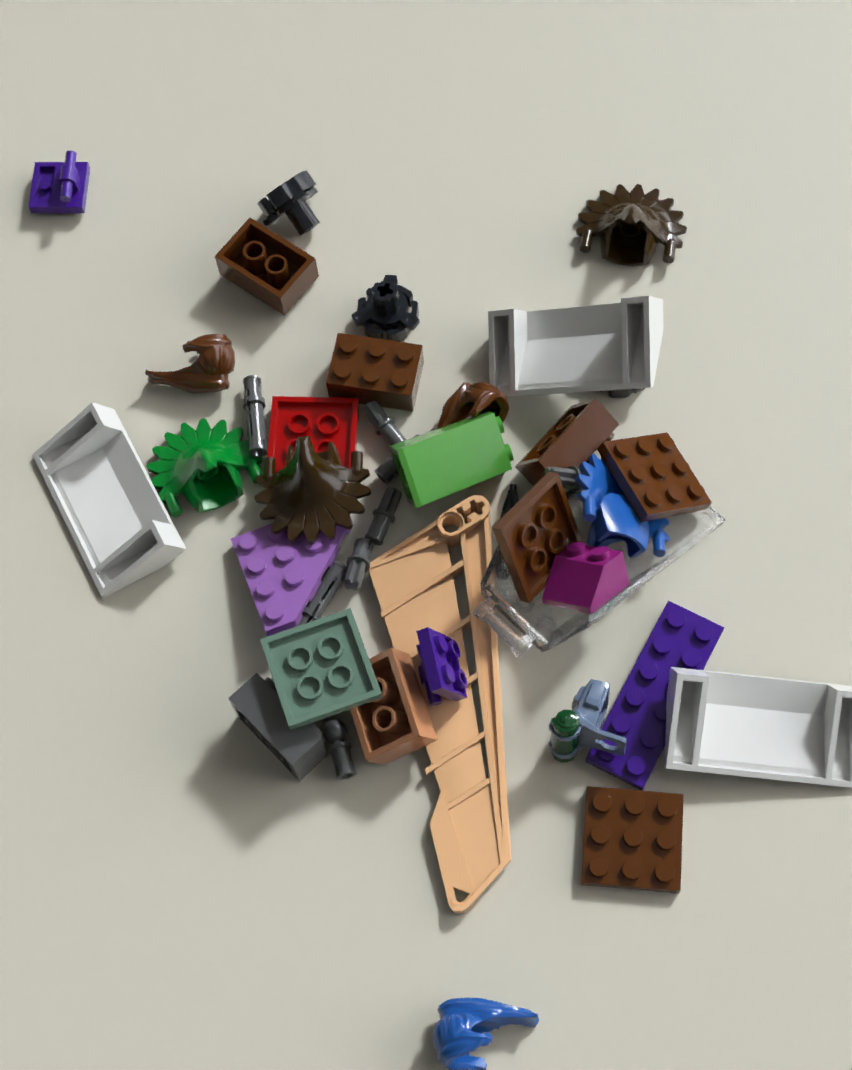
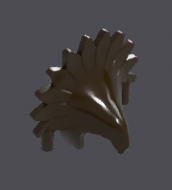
[576,184,687,266]
[254,436,371,545]

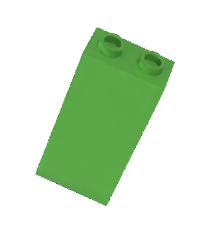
[389,411,514,508]

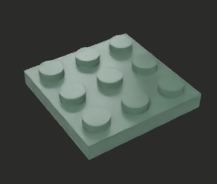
[260,608,383,730]

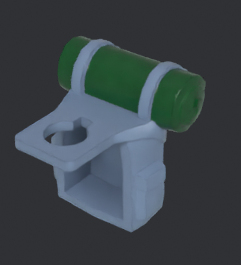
[548,679,627,763]

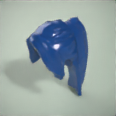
[432,998,539,1070]

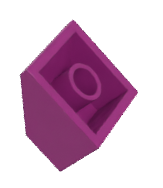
[542,542,630,614]

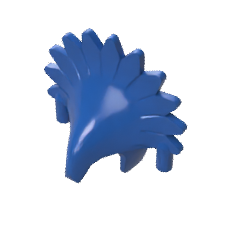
[575,454,670,558]

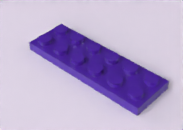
[585,600,725,791]

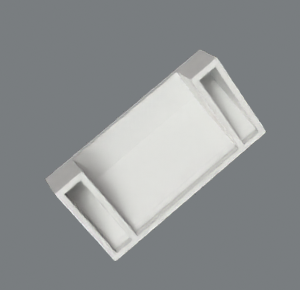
[488,296,663,397]
[33,403,186,597]
[665,667,852,788]

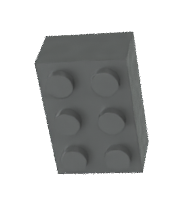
[228,673,327,782]

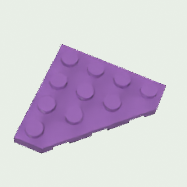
[231,514,353,637]

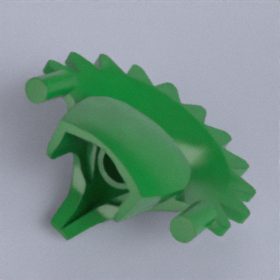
[147,418,263,517]

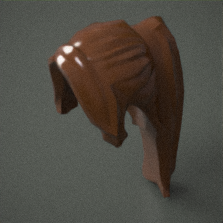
[145,334,235,394]
[437,382,510,429]

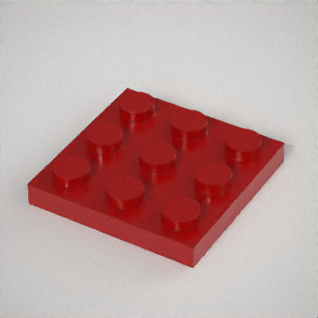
[267,396,360,473]

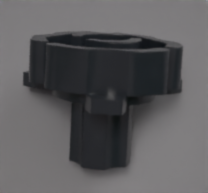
[258,170,320,236]
[351,275,420,342]

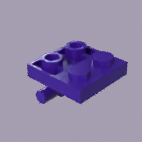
[28,150,90,213]
[416,627,468,706]

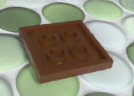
[597,432,712,522]
[492,472,583,603]
[581,786,684,893]

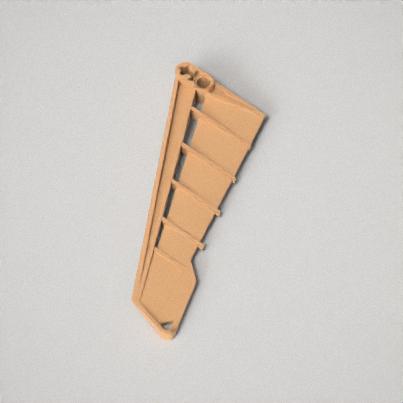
[369,495,511,914]

